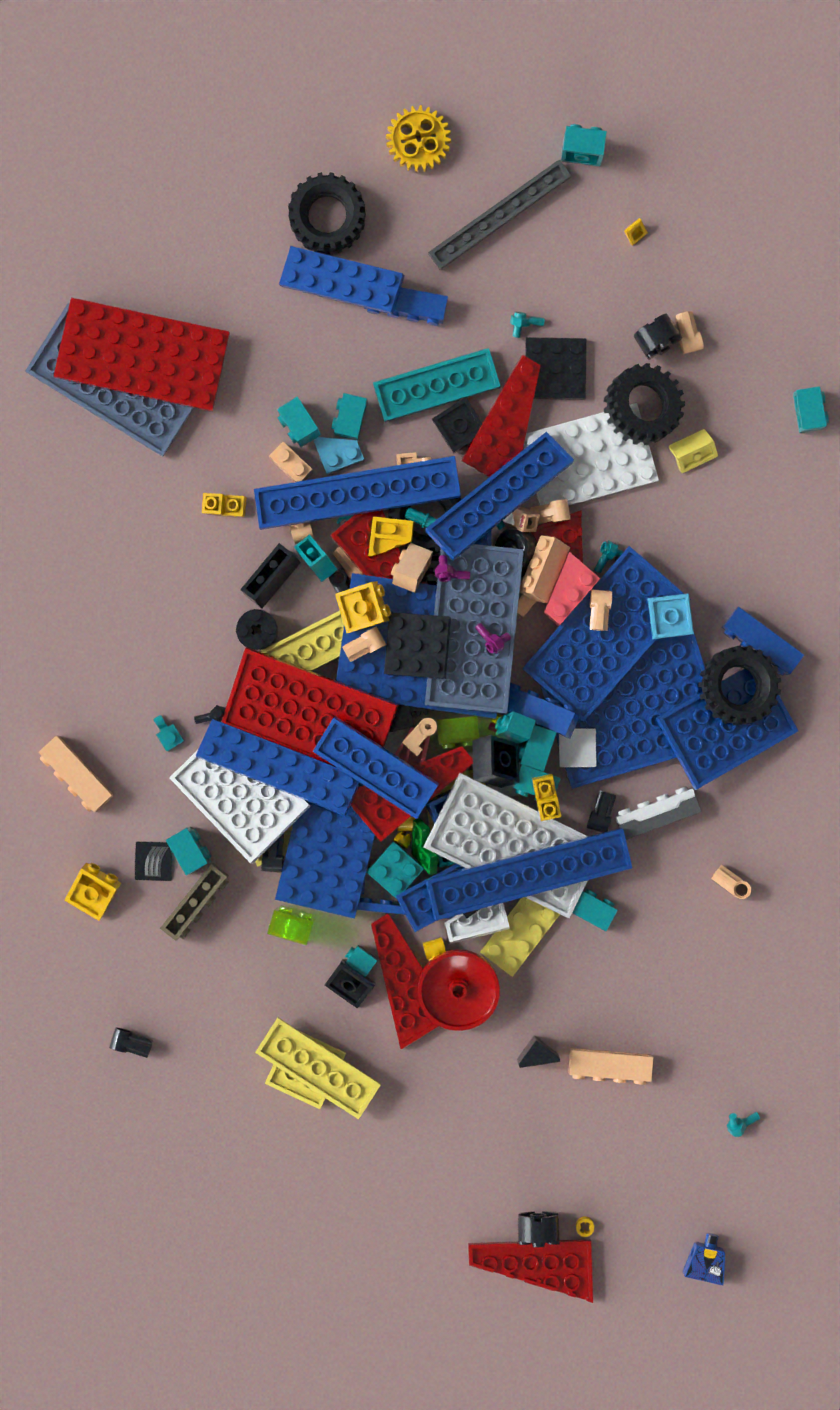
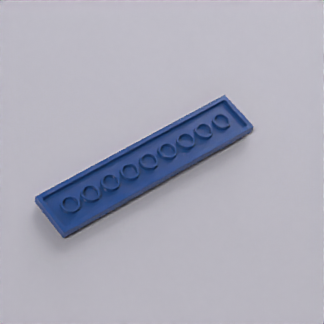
[254,456,461,530]
[425,828,632,920]

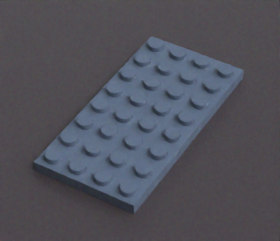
[25,303,194,457]
[425,544,524,714]

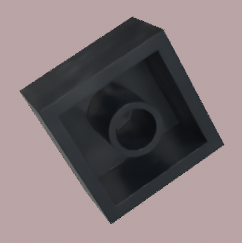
[472,735,520,788]

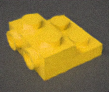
[335,581,391,633]
[64,863,121,921]

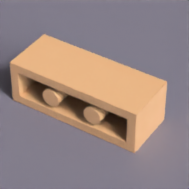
[519,535,570,603]

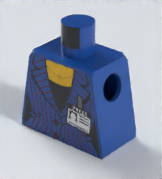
[683,1233,725,1286]

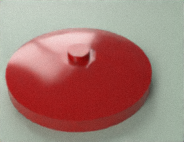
[418,950,500,1031]

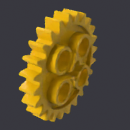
[386,105,451,172]

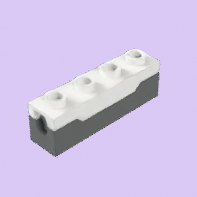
[615,786,702,840]

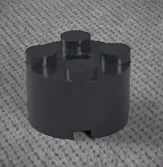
[634,313,682,360]
[236,609,278,651]
[518,1211,560,1247]

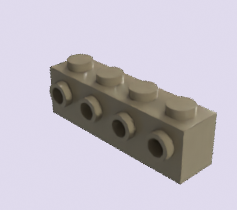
[160,863,229,941]

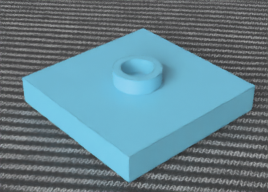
[648,593,694,639]

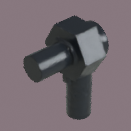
[194,705,226,724]

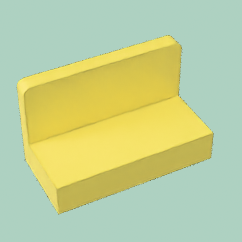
[669,429,718,473]

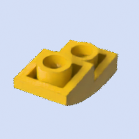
[202,493,247,517]
[532,774,561,821]

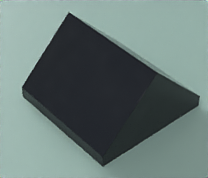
[324,959,376,1008]
[517,1036,560,1068]

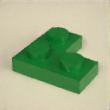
[412,818,439,875]

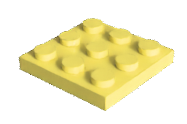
[265,1031,346,1109]

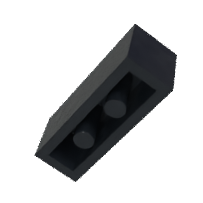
[240,543,301,609]

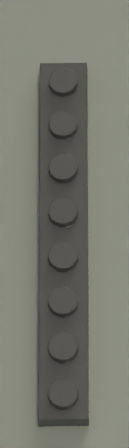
[428,159,571,270]

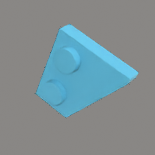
[313,437,364,475]

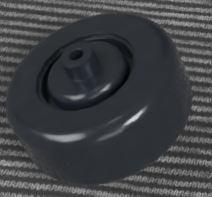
[495,528,537,577]

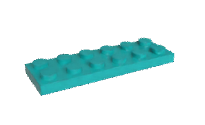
[373,348,501,422]

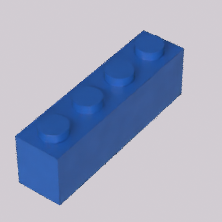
[364,287,448,326]
[721,607,804,676]
[507,682,580,739]

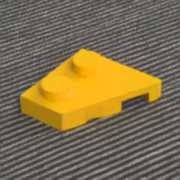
[368,517,414,556]

